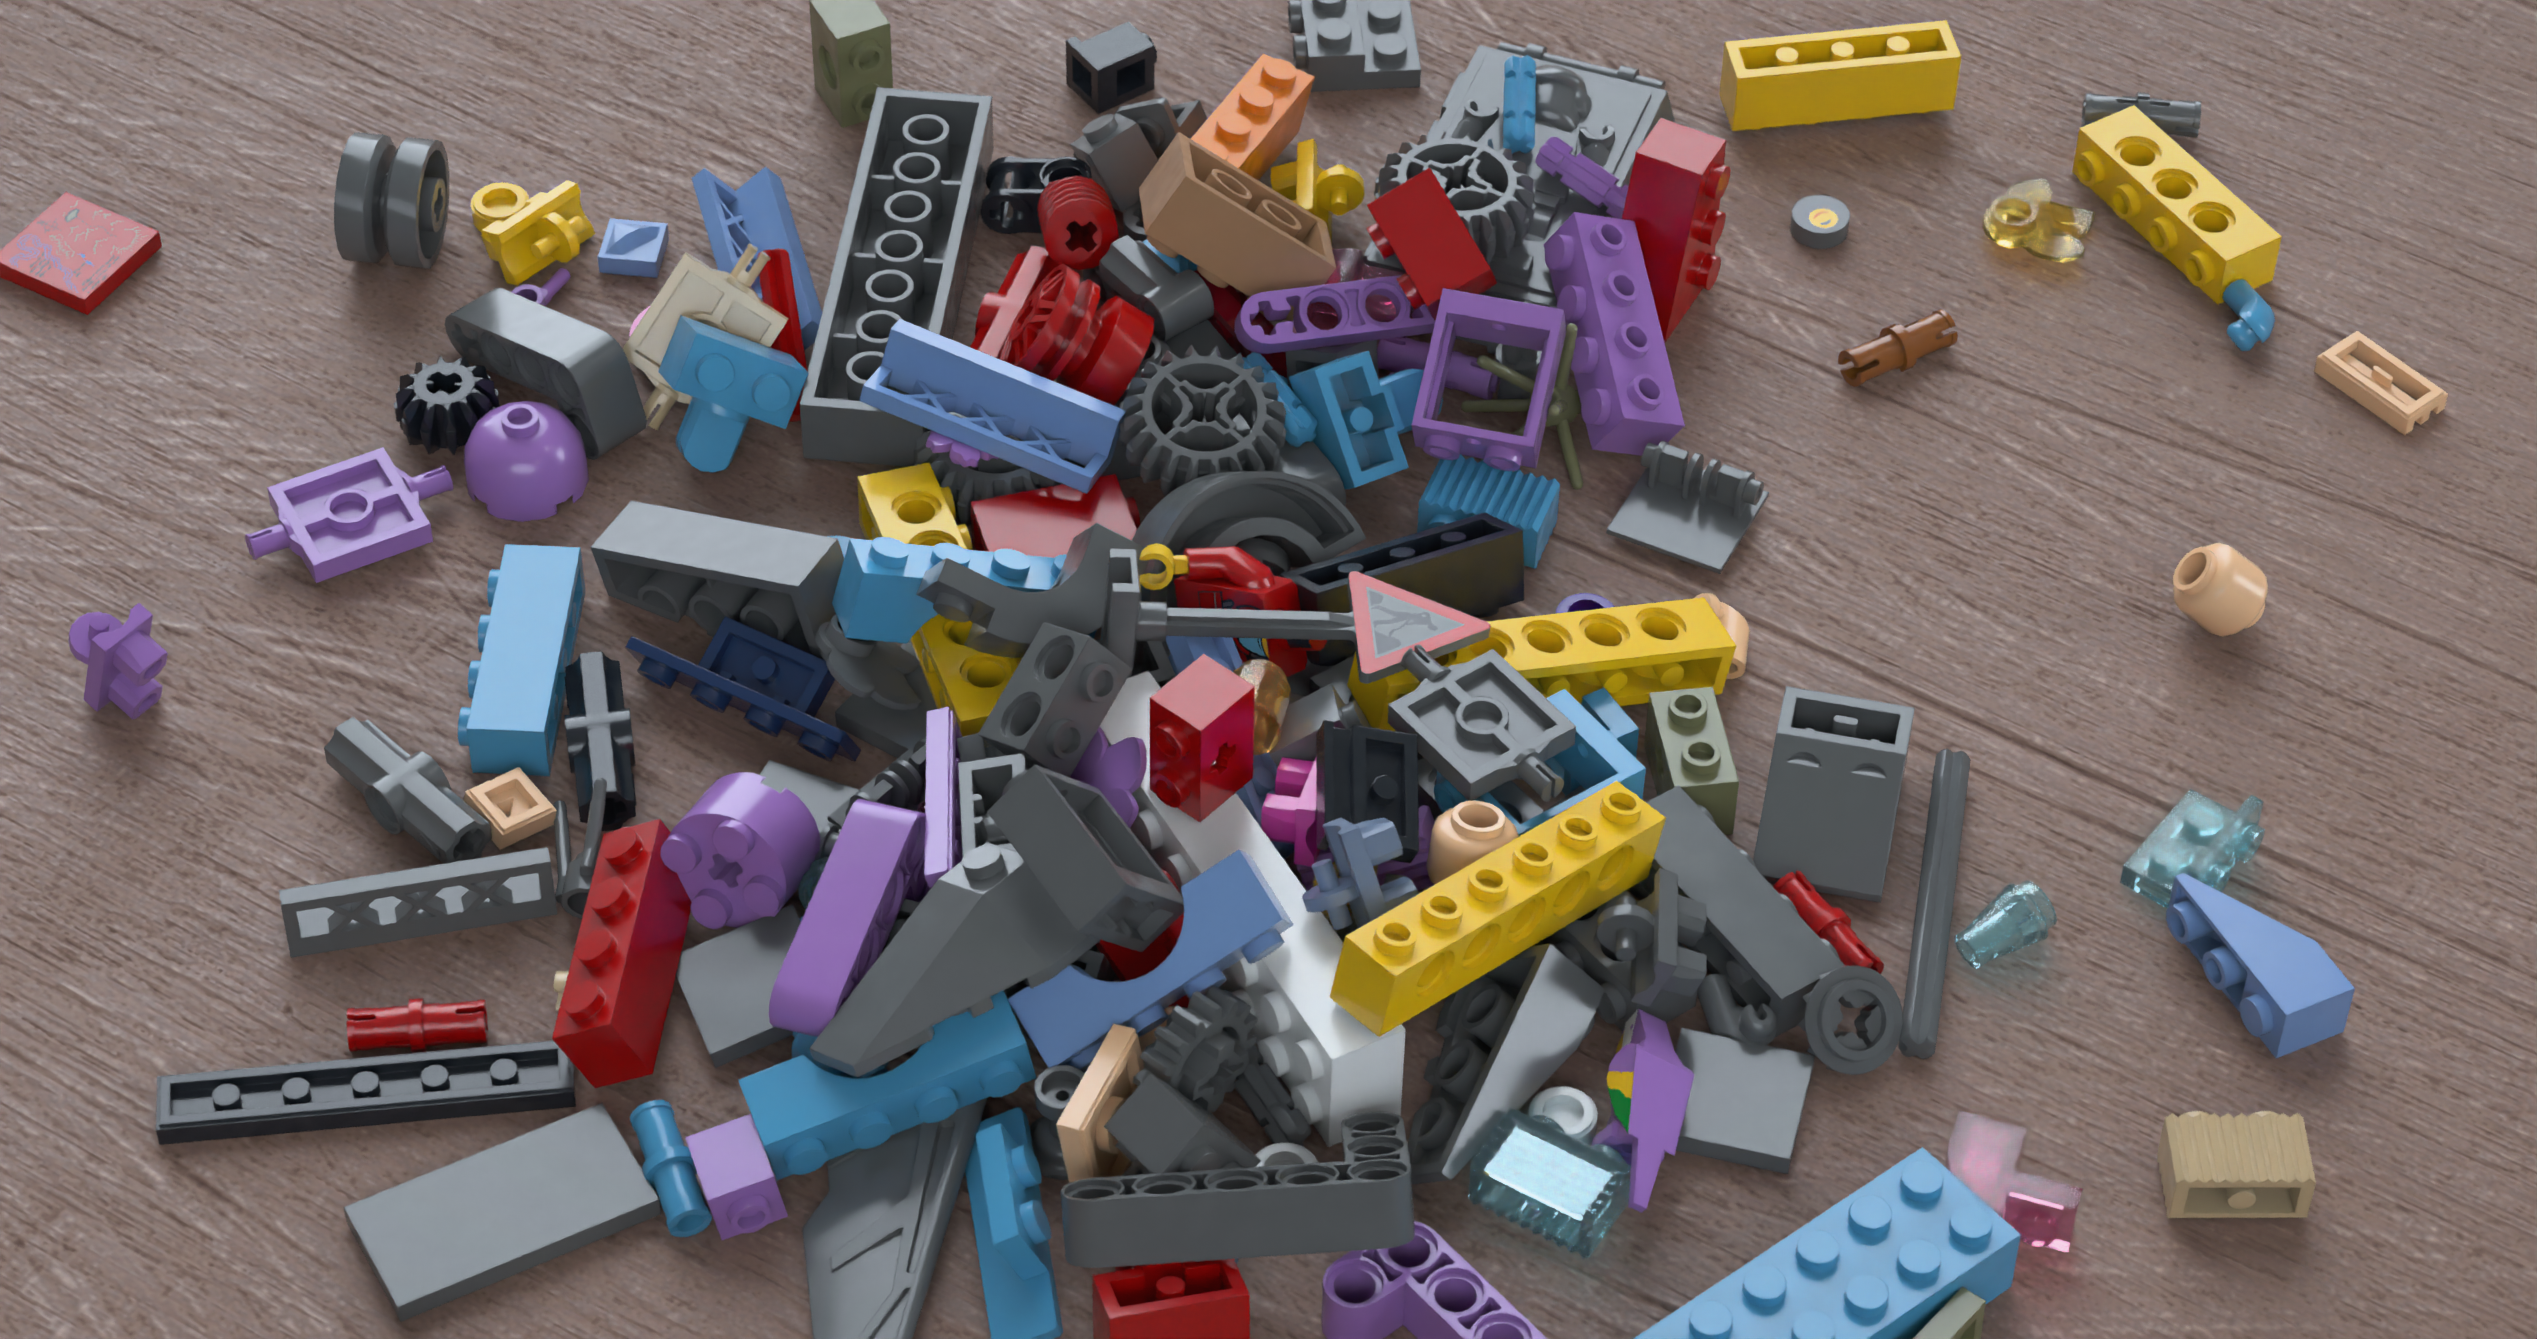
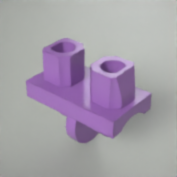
[68,603,168,720]

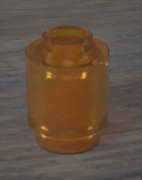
[1233,659,1291,755]

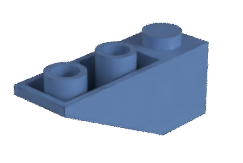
[2166,873,2355,1058]

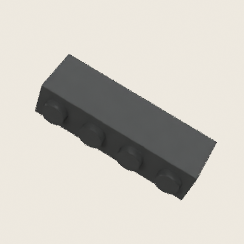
[1633,786,1844,1037]

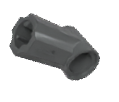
[1099,235,1214,342]

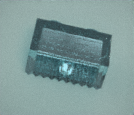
[1468,1108,1631,1259]

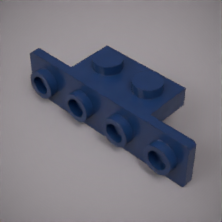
[625,616,861,762]

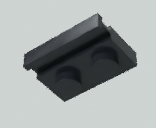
[1316,720,1419,863]

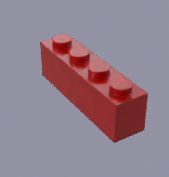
[552,819,691,1088]

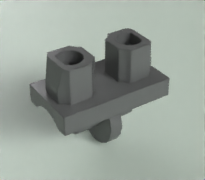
[1596,868,1707,1007]

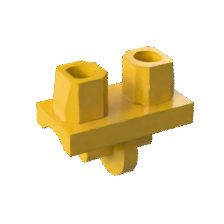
[1270,139,1365,245]
[481,180,595,286]

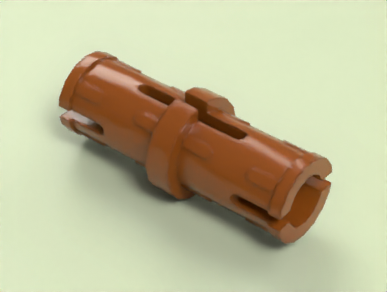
[1838,309,1958,387]

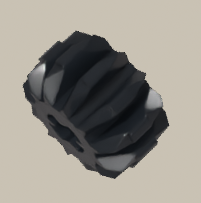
[394,355,500,456]

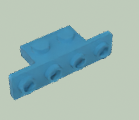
[965,1107,1063,1339]

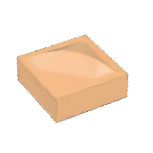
[463,767,557,850]

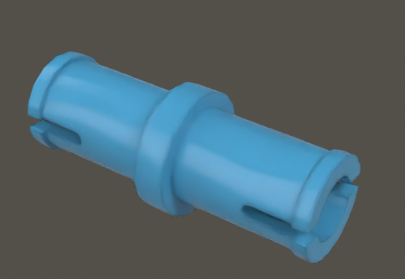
[629,1100,712,1237]

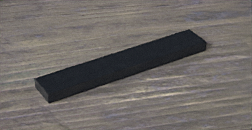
[156,1041,576,1145]

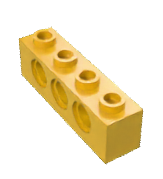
[2072,105,2282,305]

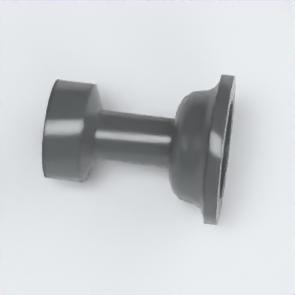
[1029,1065,1085,1180]

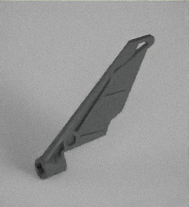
[802,1097,988,1339]

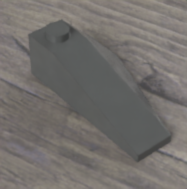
[809,842,1101,1077]
[1407,943,1606,1185]

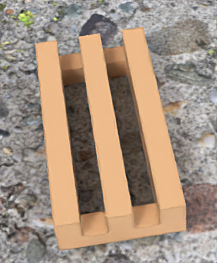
[2314,331,2448,435]

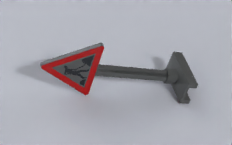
[1100,549,1491,684]

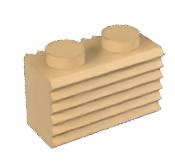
[2157,1111,2316,1218]

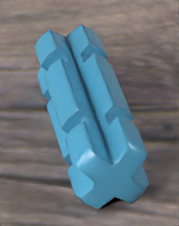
[1503,55,1536,154]
[1242,352,1317,447]

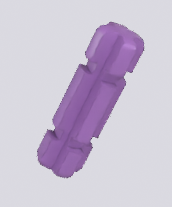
[1535,136,1629,219]

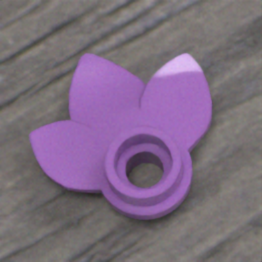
[1071,726,1147,828]

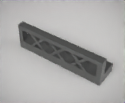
[279,847,557,958]

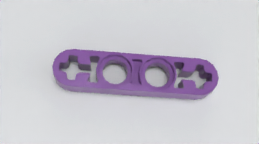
[1235,275,1435,354]

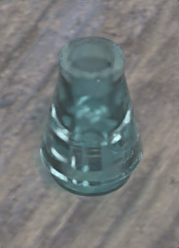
[1954,880,2057,969]

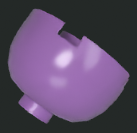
[464,401,589,522]

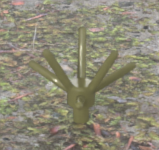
[1461,323,1583,490]

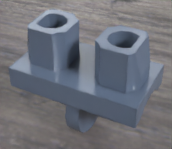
[1302,817,1418,930]

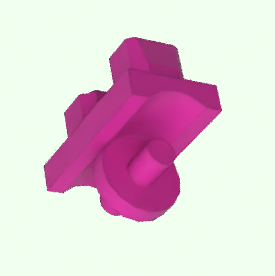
[1261,757,1320,866]

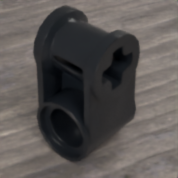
[980,156,1092,234]

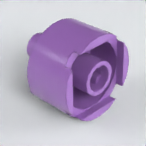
[660,772,820,929]

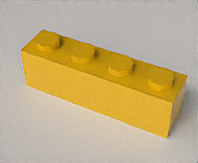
[1719,20,1961,131]

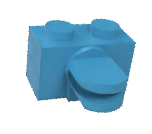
[658,316,809,473]
[1289,351,1443,489]

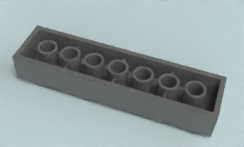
[800,87,994,467]

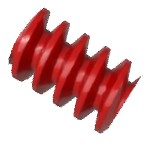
[1037,176,1119,270]

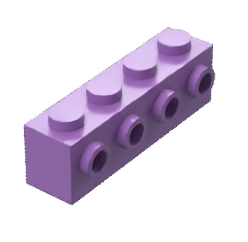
[1543,212,1685,456]

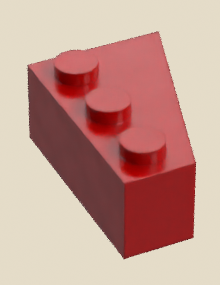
[1622,118,1730,343]

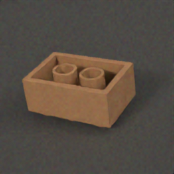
[1139,132,1337,321]

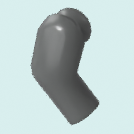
[1697,974,1777,1045]

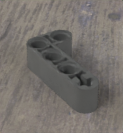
[445,287,647,460]

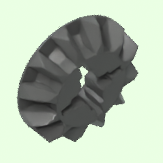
[1798,965,1903,1075]

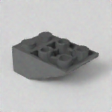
[1753,686,1915,903]

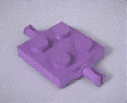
[245,447,453,583]

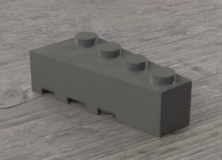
[591,501,844,660]

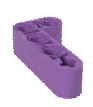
[769,799,930,1037]
[1321,1221,1547,1339]

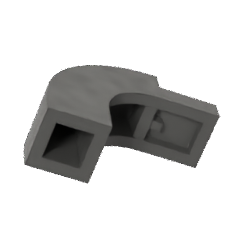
[916,523,1149,658]

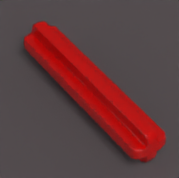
[757,248,808,422]

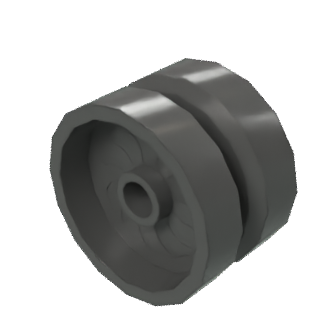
[334,132,450,269]

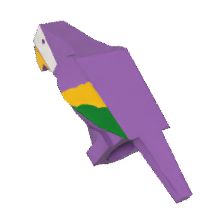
[1591,1009,1694,1213]

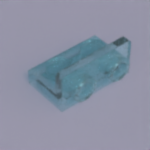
[2120,789,2265,908]

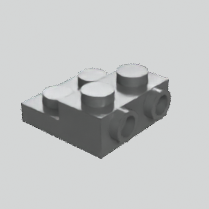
[1288,0,1421,92]

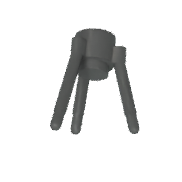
[554,778,664,919]

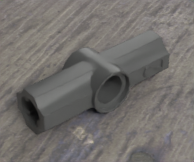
[324,717,492,864]

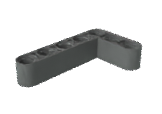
[1060,1112,1415,1268]

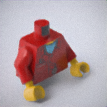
[1139,543,1327,710]

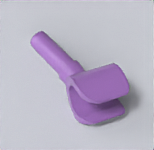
[512,268,571,307]

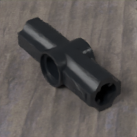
[564,651,637,831]

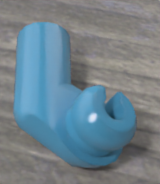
[2223,279,2275,351]

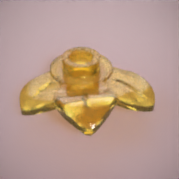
[1982,179,2096,262]

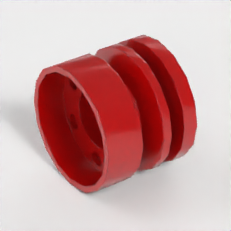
[1000,264,1154,406]

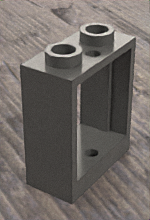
[987,765,1184,953]

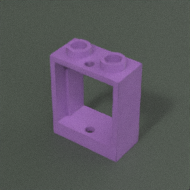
[1411,288,1566,471]

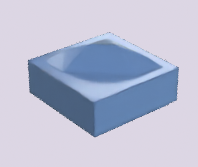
[598,218,669,278]

